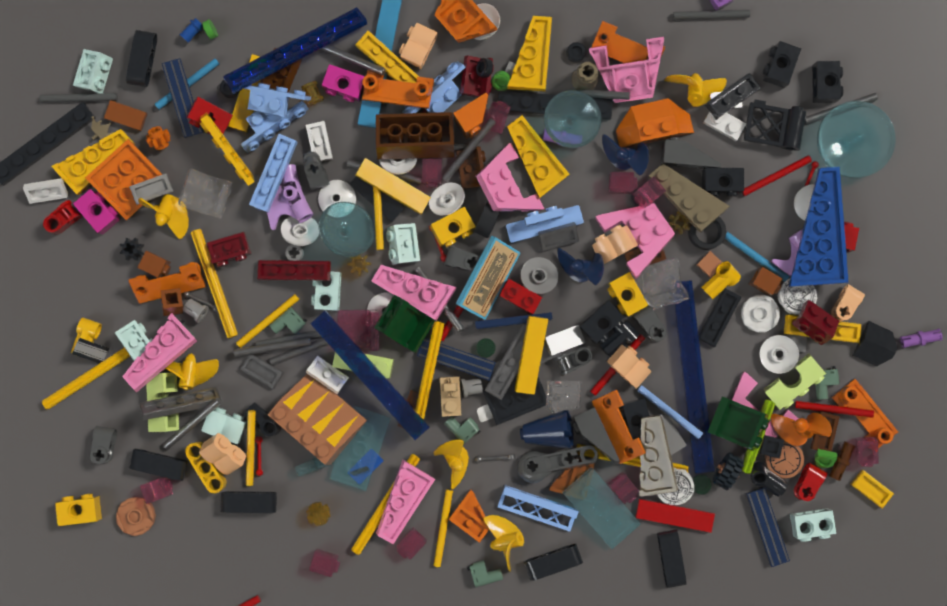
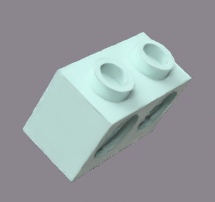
[311,271,342,311]
[790,508,836,542]

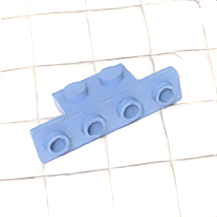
[402,61,465,114]
[233,80,311,116]
[241,100,309,153]
[506,205,584,243]

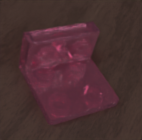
[337,309,379,351]

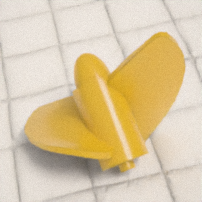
[664,73,727,107]
[138,194,189,239]
[165,353,219,390]
[434,440,469,489]
[483,515,524,572]

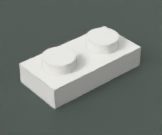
[703,111,746,141]
[306,121,333,162]
[23,178,68,204]
[306,356,349,394]

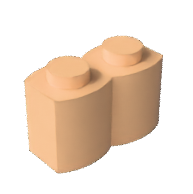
[399,23,438,69]
[592,225,638,264]
[607,345,652,389]
[199,433,246,475]

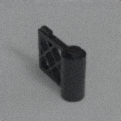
[743,99,806,151]

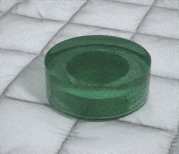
[477,338,496,357]
[693,475,712,495]

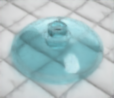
[544,90,601,148]
[318,202,375,257]

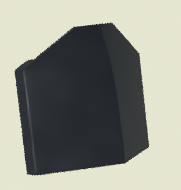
[852,321,897,366]

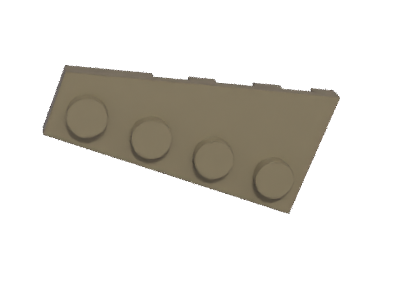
[648,164,730,233]
[639,414,678,497]

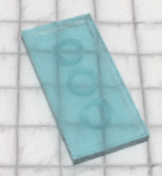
[330,406,391,491]
[562,467,641,549]

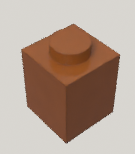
[137,251,171,278]
[749,267,782,296]
[161,288,183,316]

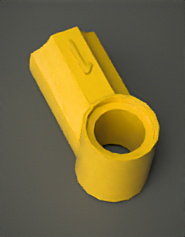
[701,261,741,299]
[71,317,102,353]

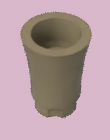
[572,62,598,90]

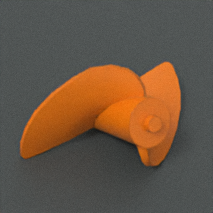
[771,413,832,446]

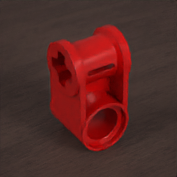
[43,200,82,235]
[793,463,827,501]

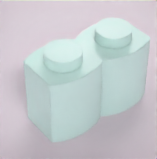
[201,407,247,444]

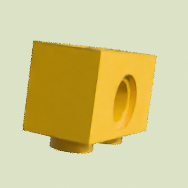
[430,207,476,248]
[607,272,648,317]
[55,494,102,526]

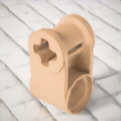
[831,284,865,321]

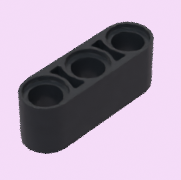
[126,30,157,87]
[129,449,188,481]
[220,491,277,513]
[657,529,687,588]
[524,544,583,581]

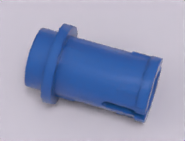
[180,18,203,43]

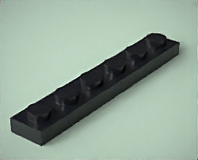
[497,91,613,120]
[0,102,96,186]

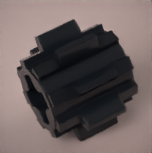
[120,238,144,261]

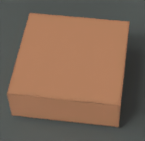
[696,251,722,278]

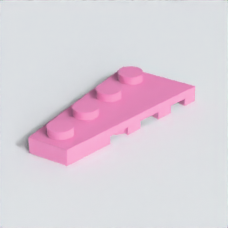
[371,265,456,321]
[122,313,197,393]
[376,460,435,544]

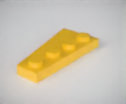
[507,16,552,92]
[200,112,255,186]
[507,115,570,199]
[51,129,135,195]

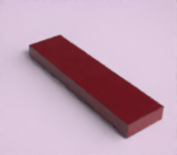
[257,260,331,281]

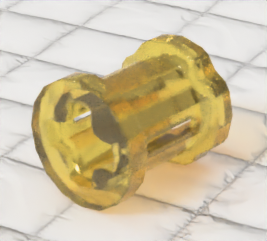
[301,81,324,106]

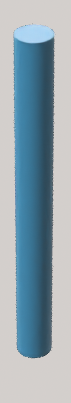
[155,58,219,110]
[725,231,789,282]

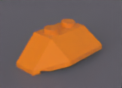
[615,98,694,148]

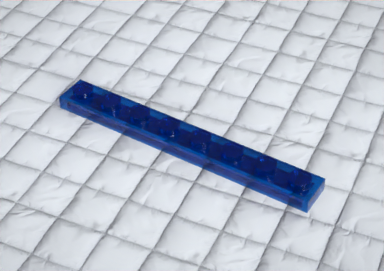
[223,7,367,94]
[310,310,430,440]

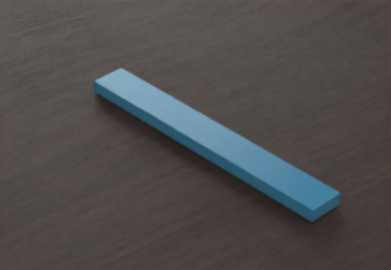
[358,0,402,129]

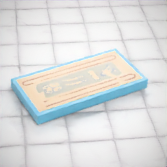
[456,236,520,320]

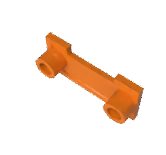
[591,21,665,63]
[362,70,434,109]
[129,262,205,304]
[831,379,898,451]
[592,390,646,464]

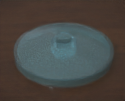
[817,101,896,178]

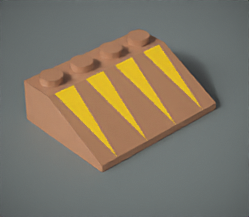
[268,374,367,465]

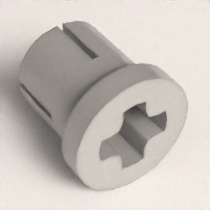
[183,298,209,323]
[460,378,483,398]

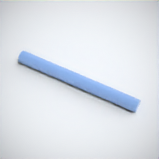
[638,386,703,439]

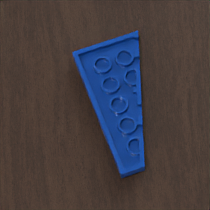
[789,167,849,287]

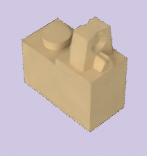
[440,376,462,417]

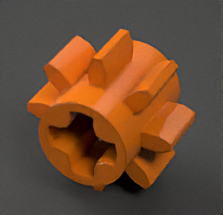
[146,126,171,150]

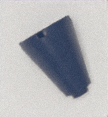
[520,410,574,449]

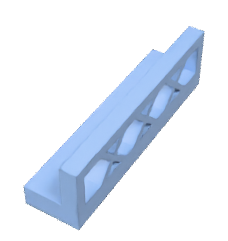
[249,134,298,212]
[497,485,579,531]

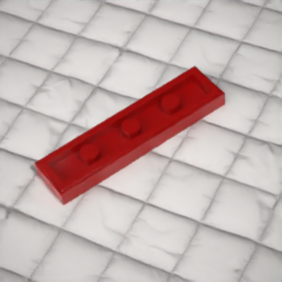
[635,499,715,533]

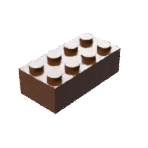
[376,112,454,160]

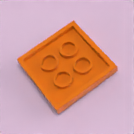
[85,139,163,220]

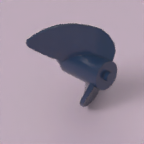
[602,134,649,176]
[557,248,604,285]

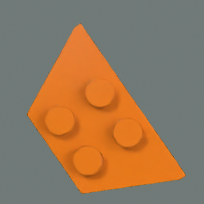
[434,0,498,43]

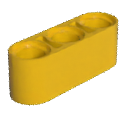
[185,442,227,493]

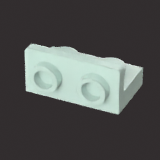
[73,49,113,93]
[386,223,420,265]
[115,320,153,361]

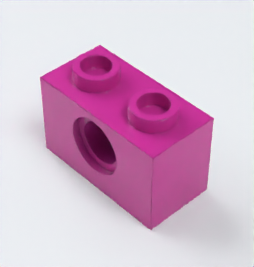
[322,64,365,103]
[73,189,120,235]

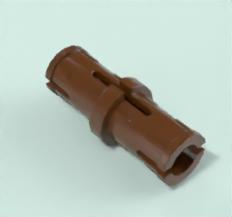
[829,441,856,481]

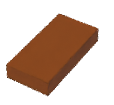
[104,100,148,131]

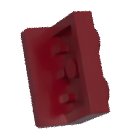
[460,55,494,98]
[207,232,251,267]
[792,299,839,345]

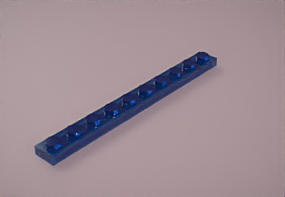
[672,280,715,474]

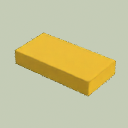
[850,469,894,509]

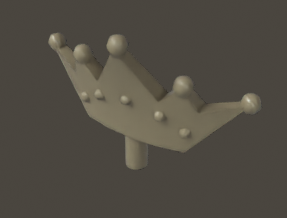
[91,116,113,140]

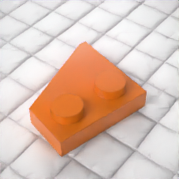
[449,489,489,543]

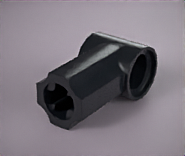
[600,320,640,357]
[243,402,281,437]
[750,462,788,497]

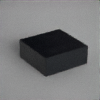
[760,435,784,459]

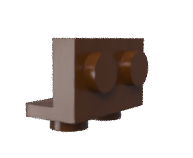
[260,48,302,92]
[455,146,486,190]

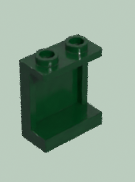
[374,295,435,353]
[708,396,770,451]

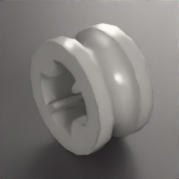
[285,245,304,261]

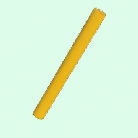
[373,187,384,250]
[236,294,300,348]
[246,410,256,486]
[433,489,453,567]

